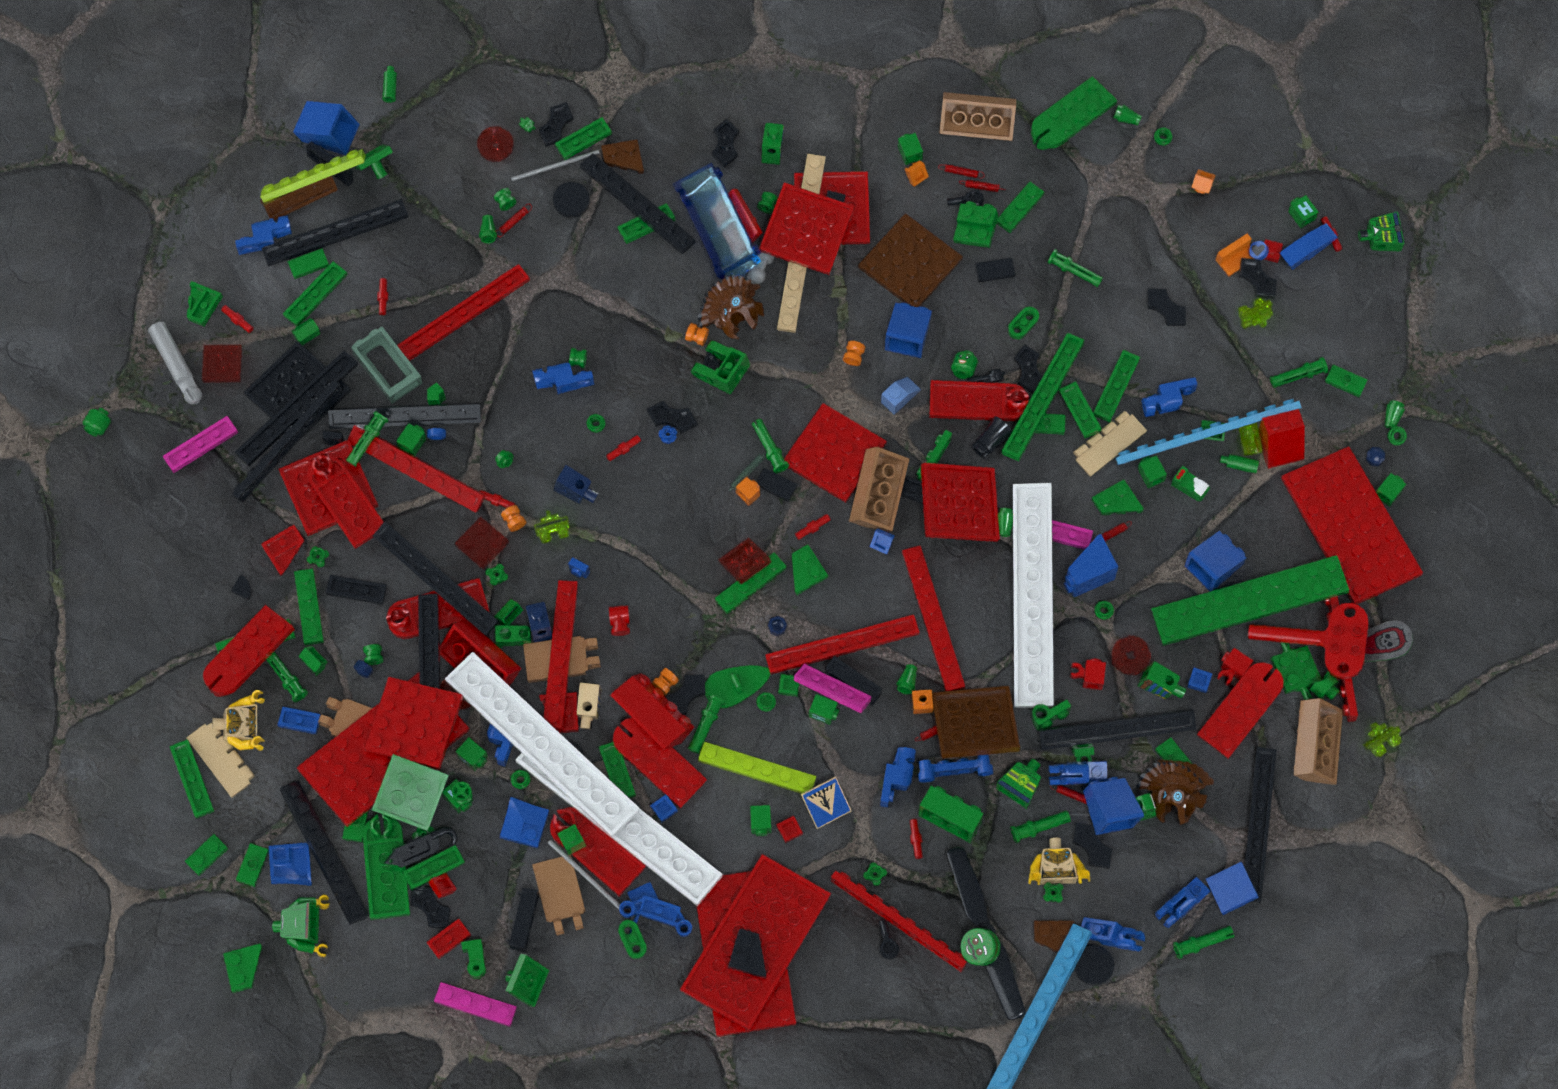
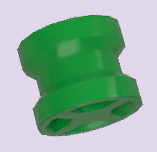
[494,188,517,211]
[757,192,778,214]
[569,348,587,368]
[363,644,384,665]
[452,782,473,805]

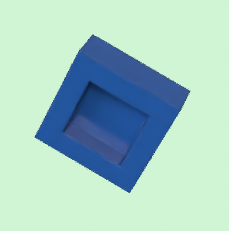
[870,528,895,554]
[568,557,590,578]
[1187,668,1212,693]
[650,795,678,823]

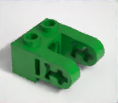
[691,340,750,395]

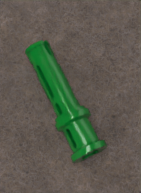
[1047,249,1103,288]
[1270,357,1328,388]
[346,411,389,467]
[752,419,789,474]
[266,651,308,702]
[687,695,725,754]
[1010,810,1071,843]
[1173,926,1234,959]

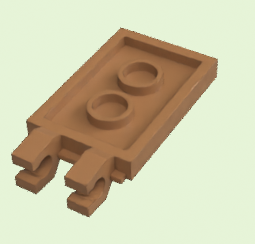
[523,636,601,683]
[318,697,372,737]
[532,855,586,936]

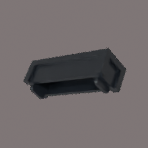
[825,656,882,706]
[506,887,539,952]

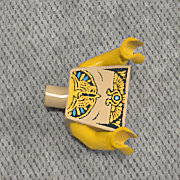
[212,690,265,751]
[1028,838,1090,885]

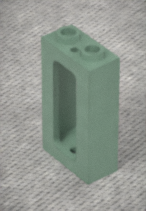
[351,327,423,404]

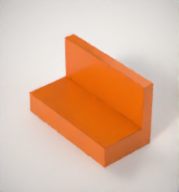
[1216,233,1254,277]

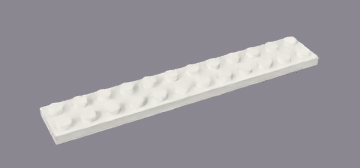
[1013,483,1054,708]
[445,652,640,838]
[516,753,723,906]

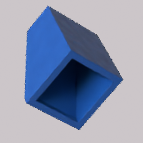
[293,101,360,155]
[885,302,932,358]
[1184,531,1246,592]
[1064,534,1118,598]
[1083,777,1144,835]

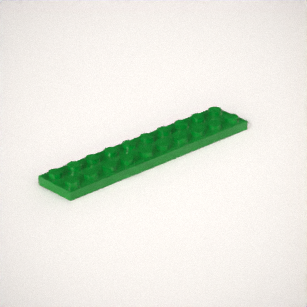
[1151,555,1349,646]

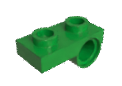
[1031,700,1071,731]

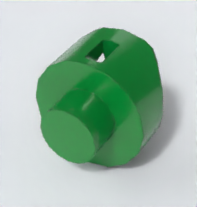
[1310,672,1340,701]

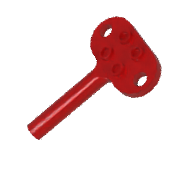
[1248,603,1369,679]

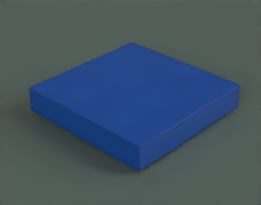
[1206,862,1259,915]

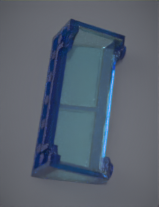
[673,163,761,279]

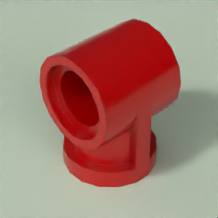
[609,605,630,636]

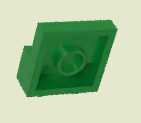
[953,201,999,248]

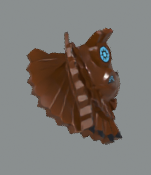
[697,275,764,339]
[1136,759,1214,825]

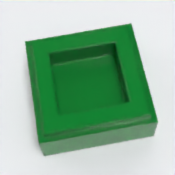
[778,674,799,697]

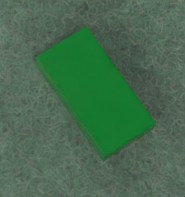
[287,248,329,280]

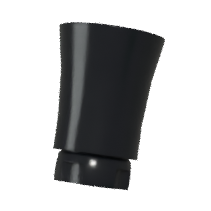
[971,416,1013,459]

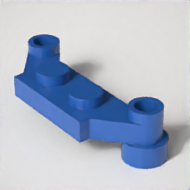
[918,754,993,783]
[619,895,692,937]

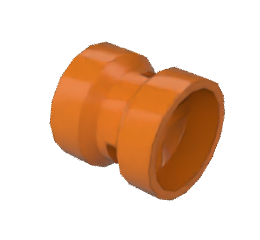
[685,323,709,346]
[843,341,866,366]
[501,505,527,532]
[652,668,679,695]

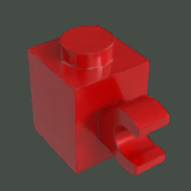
[1217,648,1253,686]
[1070,658,1106,690]

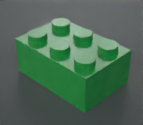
[918,786,984,844]

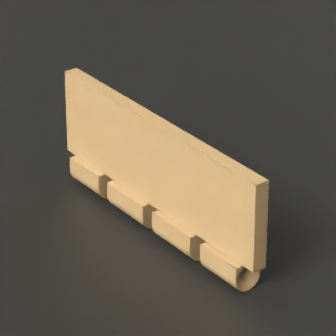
[1073,411,1147,477]
[187,723,255,798]

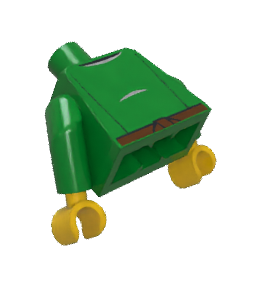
[272,895,329,957]

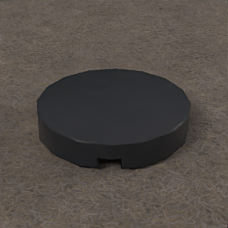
[553,182,590,217]
[1075,945,1115,986]

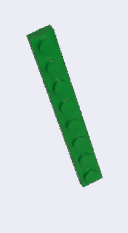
[1002,333,1084,461]

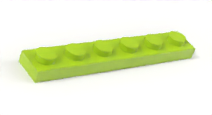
[260,149,366,203]
[698,742,816,794]

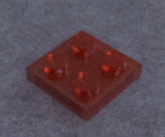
[202,345,242,383]
[454,517,509,570]
[718,538,771,584]

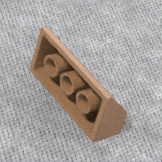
[939,92,1016,141]
[849,447,909,532]
[1294,698,1343,785]

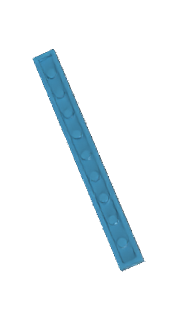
[1115,399,1302,466]
[987,924,1092,1089]

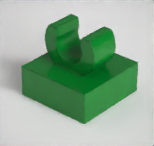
[1072,743,1094,762]

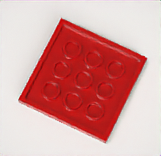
[794,171,870,245]
[759,182,854,275]
[784,403,887,503]
[278,440,379,536]
[921,463,1000,542]
[364,677,464,770]

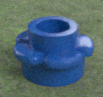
[659,426,677,444]

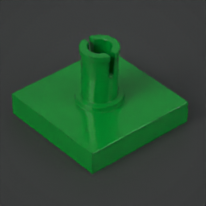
[354,144,393,179]
[505,954,550,1007]

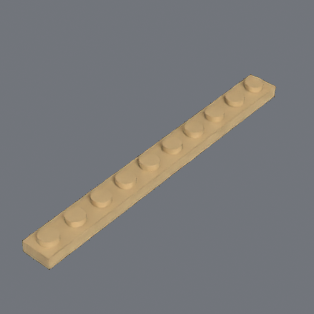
[777,154,826,333]

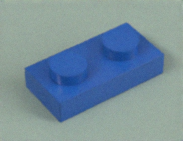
[278,707,321,735]

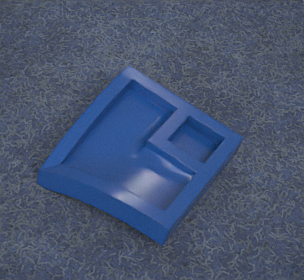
[500,797,550,849]
[269,843,312,886]

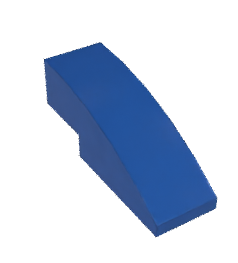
[1280,223,1338,270]

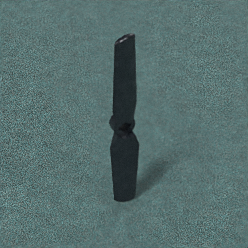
[947,847,1026,1020]

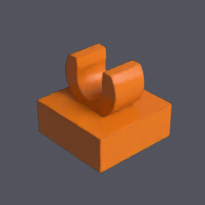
[905,160,929,187]

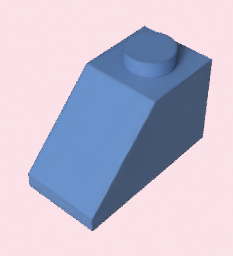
[881,377,921,415]

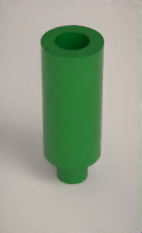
[382,66,397,103]
[1220,454,1259,474]

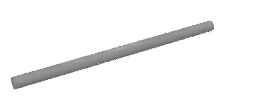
[511,150,600,182]
[548,840,620,909]

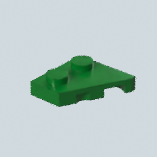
[187,281,223,327]
[1091,480,1144,515]
[792,545,828,596]
[223,943,262,993]

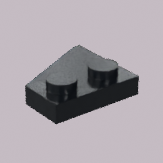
[728,929,766,979]

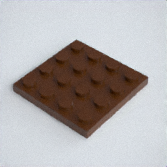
[858,213,963,307]
[932,686,1020,759]

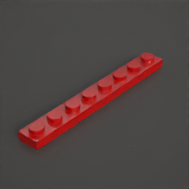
[397,264,530,361]
[347,425,486,513]
[902,545,965,691]
[544,580,578,731]
[1324,596,1358,722]
[765,615,920,675]
[831,871,967,972]

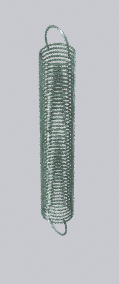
[729,452,766,491]

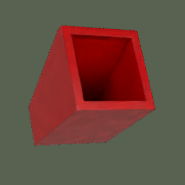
[1256,409,1305,469]

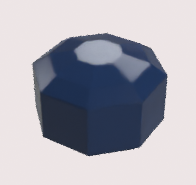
[1366,447,1385,466]
[768,616,787,637]
[354,660,373,678]

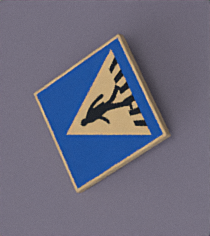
[801,777,851,829]

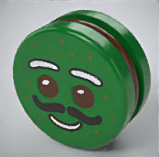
[960,928,1000,966]

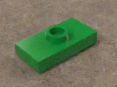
[1325,364,1367,397]
[1035,414,1065,435]
[342,810,369,843]
[236,843,269,887]

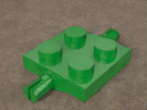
[1270,642,1322,700]

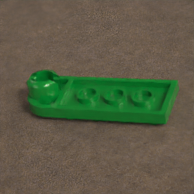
[1031,76,1118,150]
[363,814,410,920]

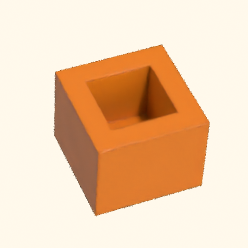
[1191,169,1216,194]
[736,477,760,506]
[912,690,933,714]

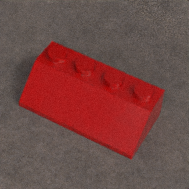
[440,618,522,686]
[610,673,695,750]

